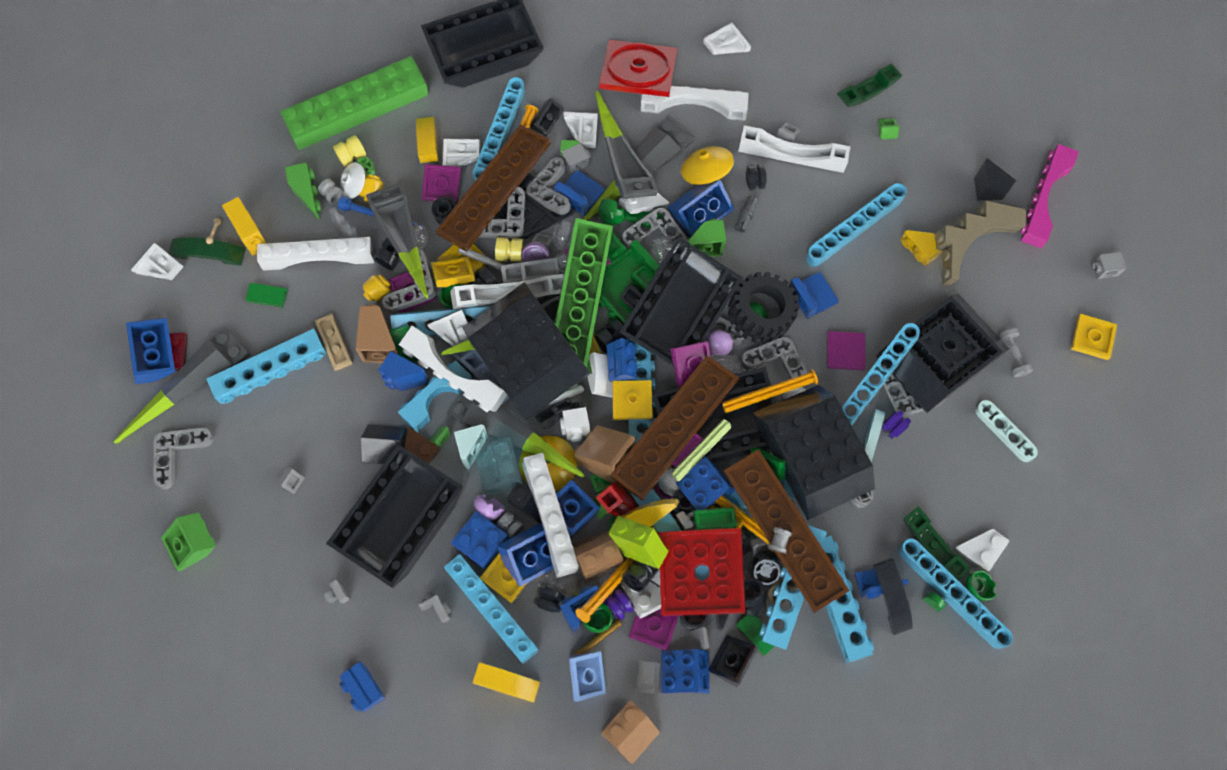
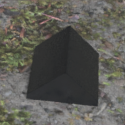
[974,158,1017,201]
[361,425,407,464]
[709,635,758,687]

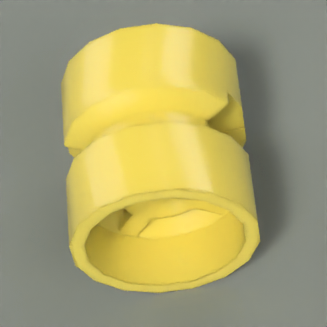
[333,135,367,167]
[495,237,524,263]

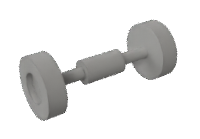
[999,328,1033,377]

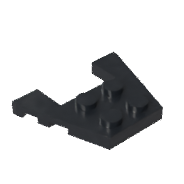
[498,173,575,239]

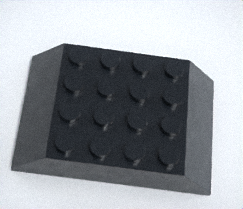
[421,0,544,88]
[619,237,743,367]
[462,282,590,420]
[652,367,776,469]
[752,385,875,521]
[326,445,464,588]

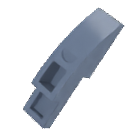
[451,350,509,405]

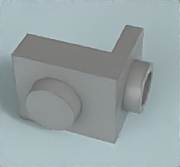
[419,595,451,623]

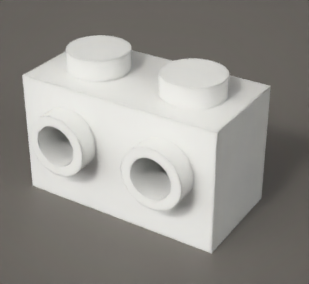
[560,407,590,442]

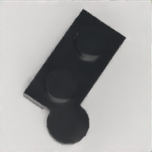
[535,397,584,429]

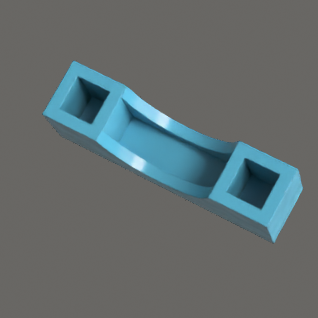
[398,360,473,433]

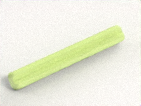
[671,420,731,481]

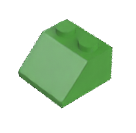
[688,219,726,257]
[161,512,216,572]

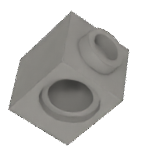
[562,143,591,175]
[1092,252,1127,279]

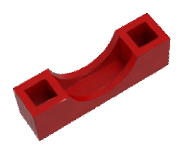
[596,481,659,536]

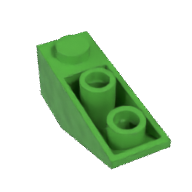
[285,163,321,219]

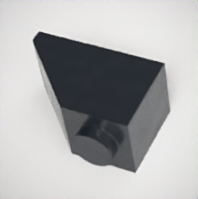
[507,482,542,523]

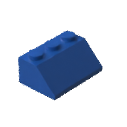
[668,179,734,238]
[126,318,175,384]
[497,522,554,587]

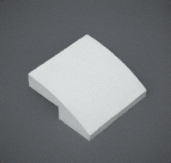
[587,352,613,398]

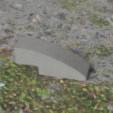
[499,258,559,284]

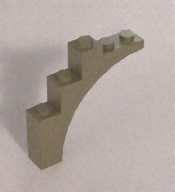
[935,201,1026,286]

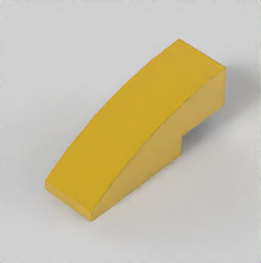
[416,117,438,163]
[621,499,679,527]
[472,662,540,703]

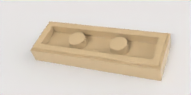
[314,314,353,371]

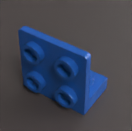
[554,170,605,216]
[789,272,839,319]
[676,457,736,510]
[854,569,909,600]
[560,585,598,633]
[661,649,710,694]

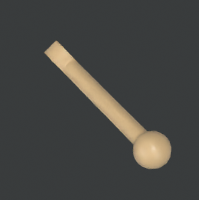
[206,218,221,244]

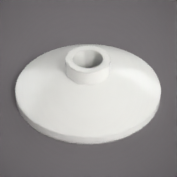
[340,162,365,199]

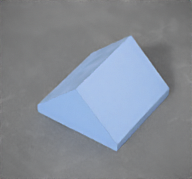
[569,651,606,702]

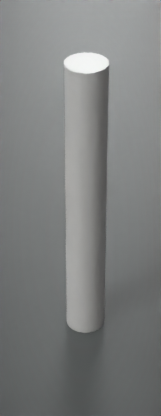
[458,248,504,270]

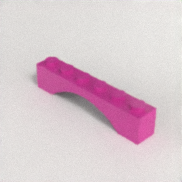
[1020,144,1079,248]

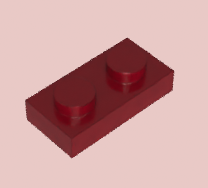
[169,333,187,371]

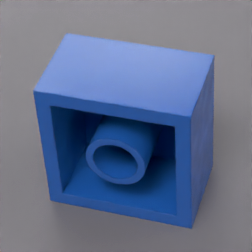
[556,480,600,540]
[451,511,509,571]

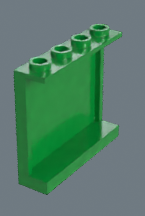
[598,239,660,325]

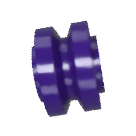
[881,410,912,440]
[605,588,634,621]

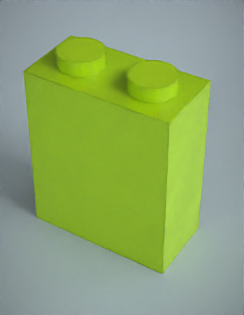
[609,516,668,569]

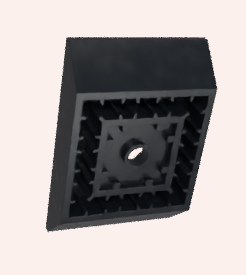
[876,294,1009,413]

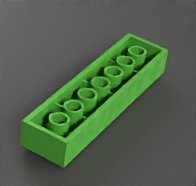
[280,56,429,150]
[554,218,613,367]

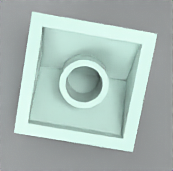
[454,425,488,470]

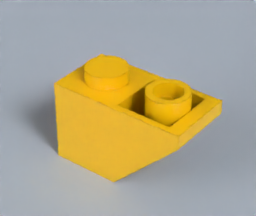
[900,230,942,266]

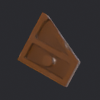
[404,428,440,464]

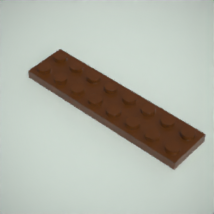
[436,124,551,252]
[611,355,739,501]
[724,449,850,613]

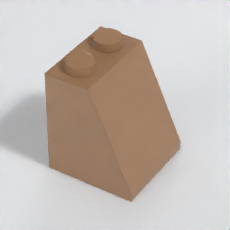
[356,304,399,363]
[574,425,635,483]
[572,530,623,583]
[601,700,660,765]

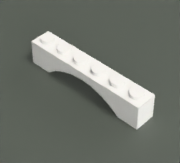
[641,85,749,121]
[738,125,850,173]
[257,237,374,271]
[450,274,564,310]
[399,326,507,412]
[522,453,579,578]

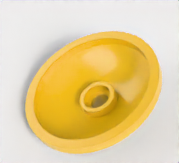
[681,146,734,185]
[519,435,578,492]

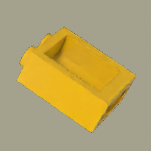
[222,197,267,256]

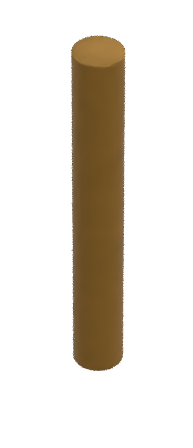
[571,618,622,655]

